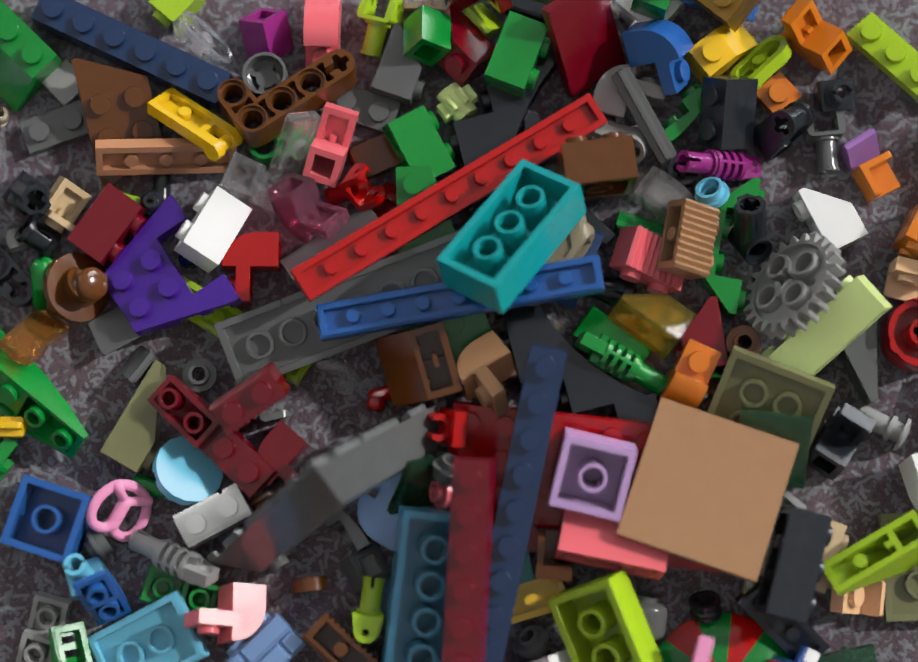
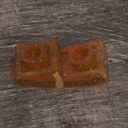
[0,309,70,366]

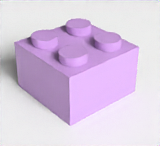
[548,427,638,522]

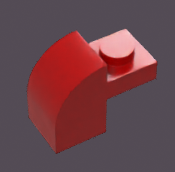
[222,232,282,306]

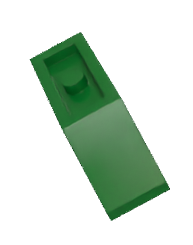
[698,178,765,319]

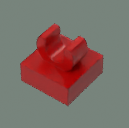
[426,407,468,448]

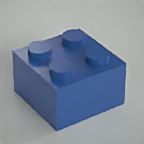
[0,474,93,563]

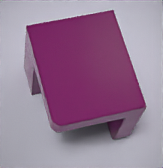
[238,7,294,58]

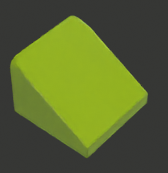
[464,4,504,41]

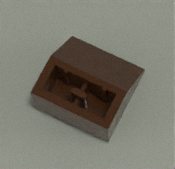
[374,321,463,407]

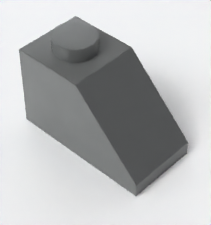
[371,23,426,108]

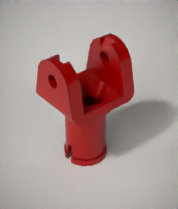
[325,163,388,212]

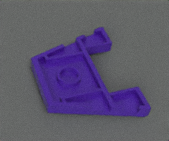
[106,195,243,336]

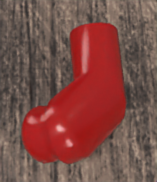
[366,385,416,412]

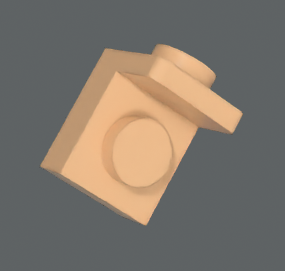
[883,256,918,302]
[830,581,886,617]

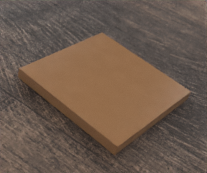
[616,397,799,583]

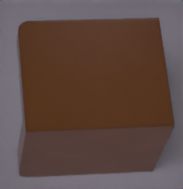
[535,528,572,581]

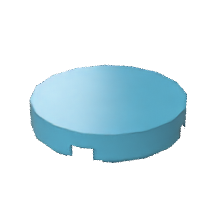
[152,436,223,506]

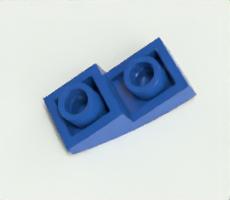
[72,569,132,626]

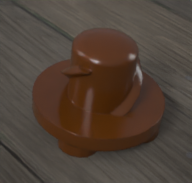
[43,253,110,323]

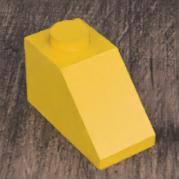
[685,25,758,84]

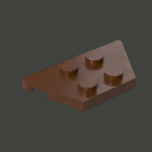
[71,58,162,190]

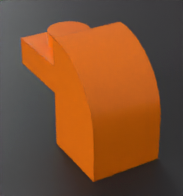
[780,0,852,75]
[656,338,722,409]

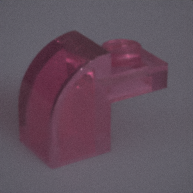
[267,172,351,243]

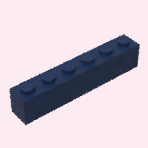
[31,0,233,114]

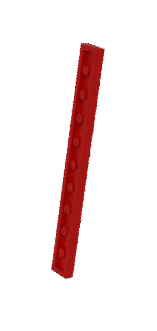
[290,93,608,303]

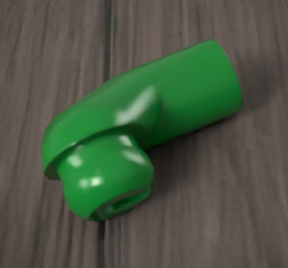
[30,257,53,310]

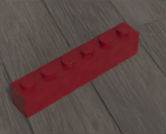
[442,456,497,662]

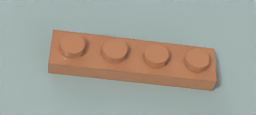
[95,137,237,176]

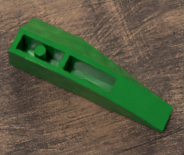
[0,329,88,459]

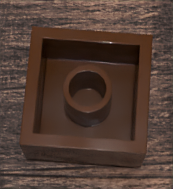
[555,132,639,200]

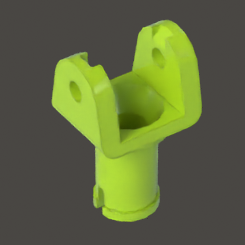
[357,0,404,58]
[352,576,386,644]

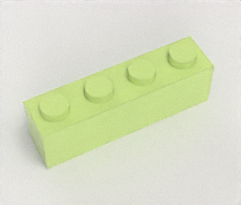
[761,275,892,376]

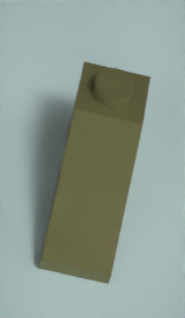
[100,360,166,475]

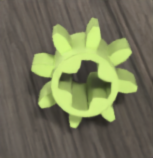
[436,82,479,124]

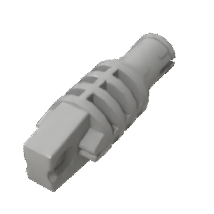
[128,529,220,588]

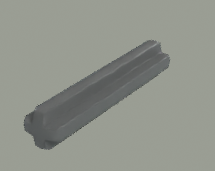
[612,67,677,164]

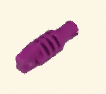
[675,149,761,182]

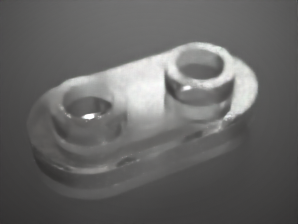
[173,11,233,69]

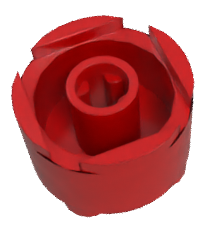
[879,297,918,372]

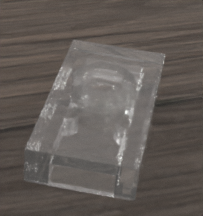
[268,110,321,178]

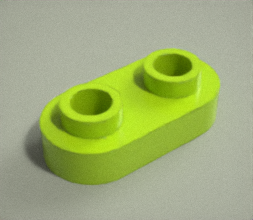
[730,35,792,90]

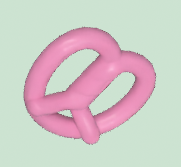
[85,479,154,542]

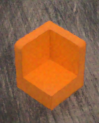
[852,151,901,204]

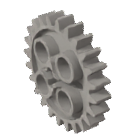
[743,233,846,340]

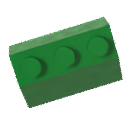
[0,0,63,113]

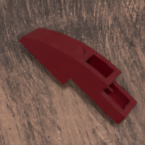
[147,374,277,498]

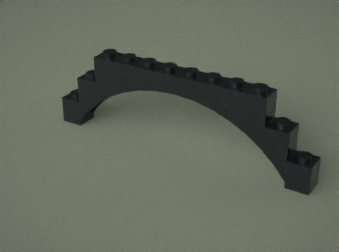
[448,34,658,422]

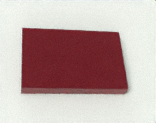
[541,0,626,98]

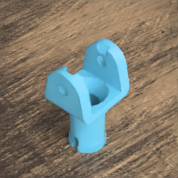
[63,553,109,601]

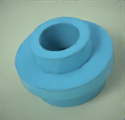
[694,177,730,208]

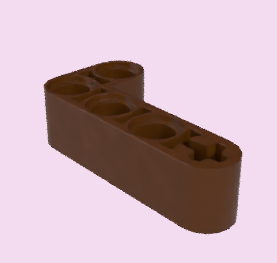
[217,49,357,148]

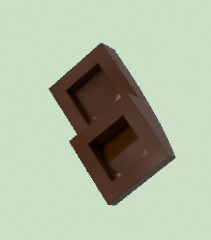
[348,134,401,180]

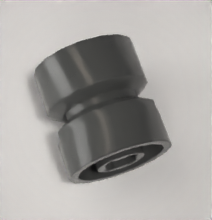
[242,52,289,109]

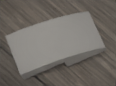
[16,590,73,662]

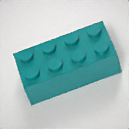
[436,159,587,314]

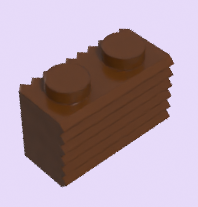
[302,614,379,662]

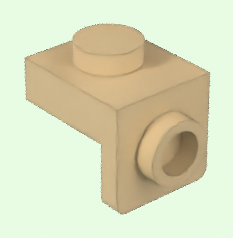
[44,175,92,233]

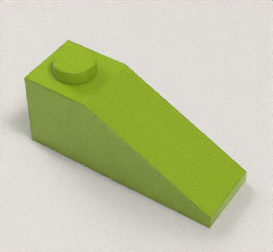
[824,509,918,596]

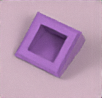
[838,128,880,173]

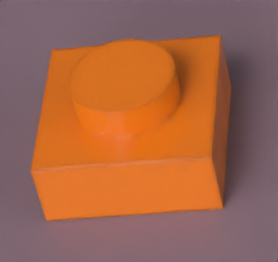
[757,70,803,115]

